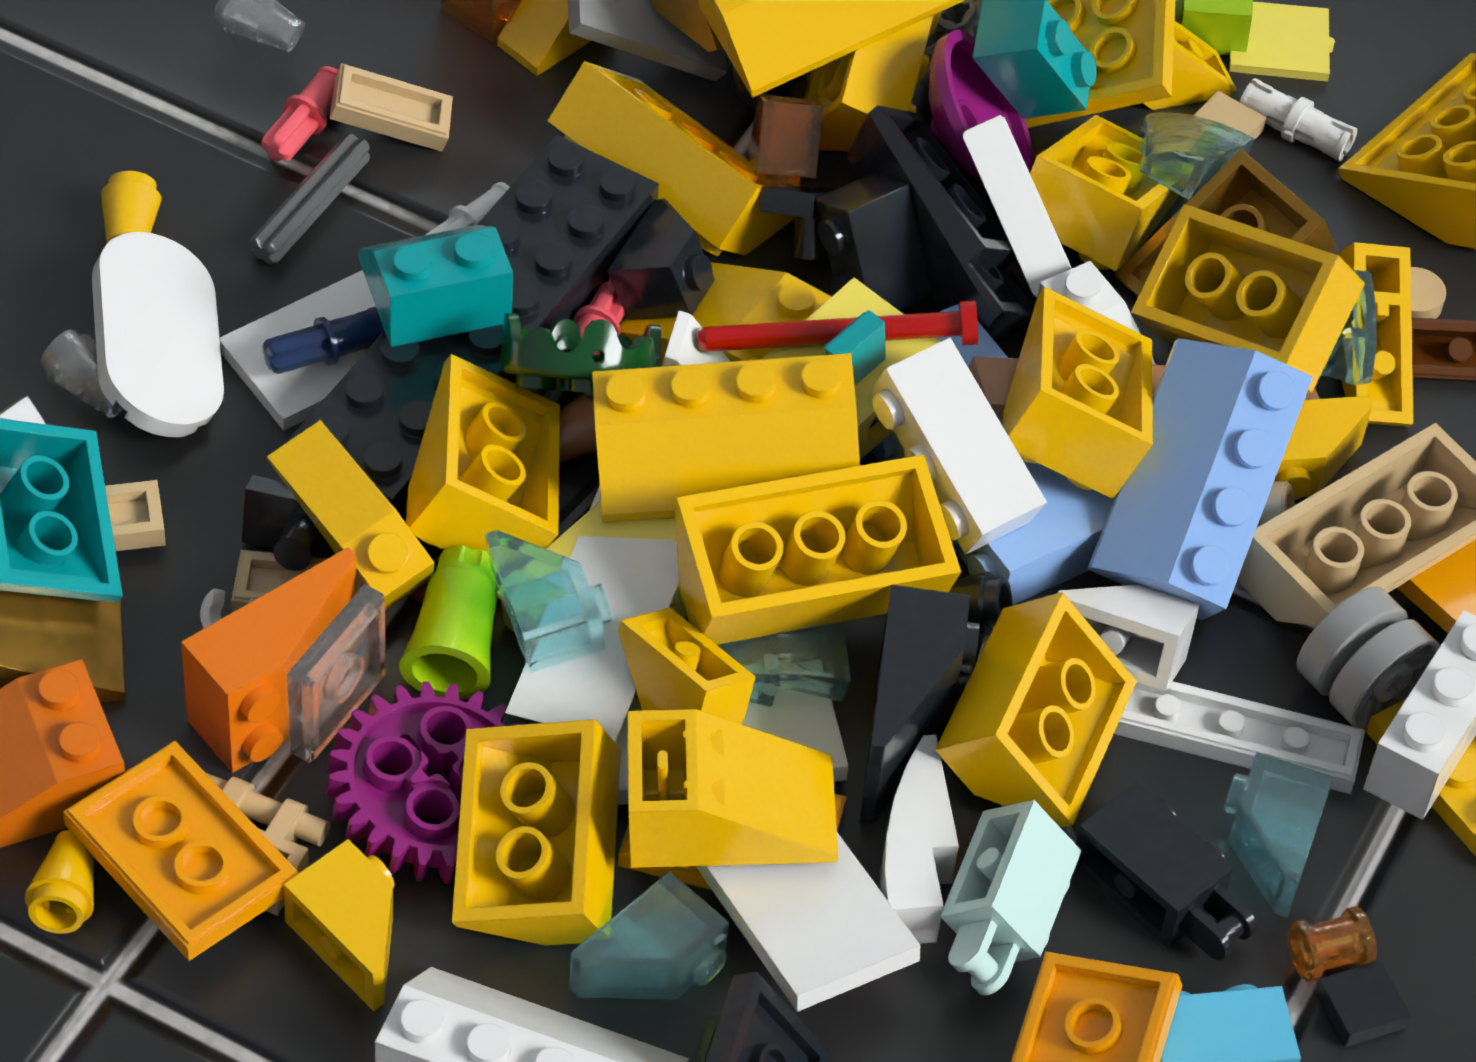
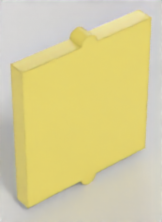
[1229,1,1335,82]

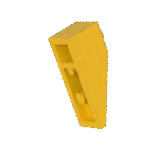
[1333,242,1413,427]
[267,420,434,615]

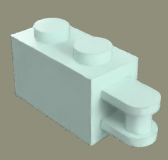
[940,800,1081,995]

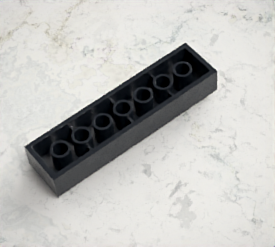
[285,134,659,523]

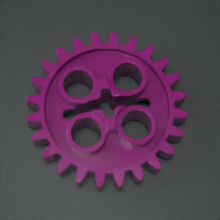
[326,681,525,884]

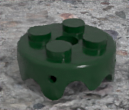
[500,313,661,393]

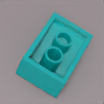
[0,418,123,603]

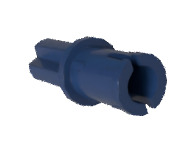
[262,306,384,374]

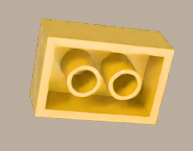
[1131,204,1365,393]

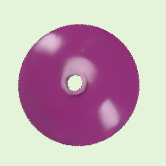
[929,30,1035,187]

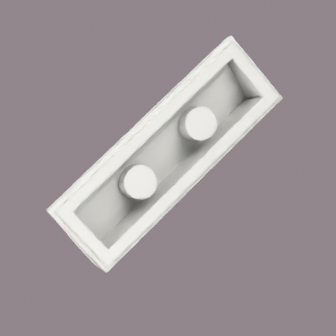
[963,115,1072,297]

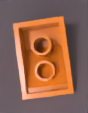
[181,547,357,773]
[0,659,125,848]

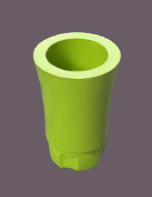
[399,545,499,700]

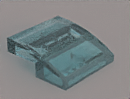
[717,621,851,707]

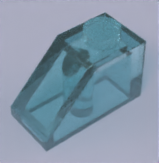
[485,530,612,673]
[1223,752,1334,918]
[569,871,729,1000]

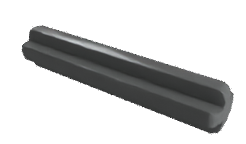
[251,133,370,265]

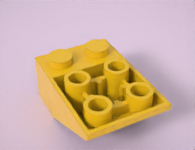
[627,709,838,868]

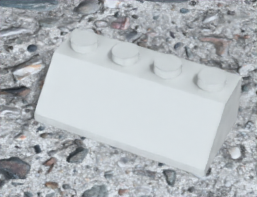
[375,967,690,1062]

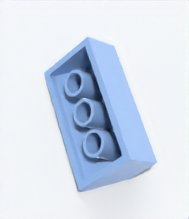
[1088,338,1313,620]

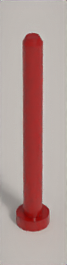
[698,300,978,352]

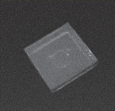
[287,584,385,763]

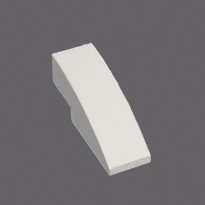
[880,735,959,944]

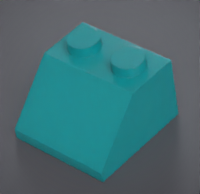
[973,0,1096,119]
[358,225,513,347]

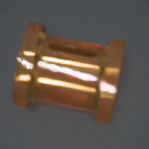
[1288,906,1377,982]

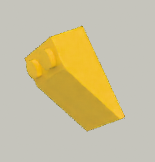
[1030,115,1198,271]
[620,262,831,366]
[1003,286,1153,499]
[406,354,560,579]

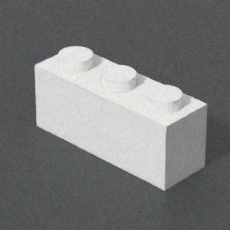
[870,338,1047,555]
[1363,610,1476,820]

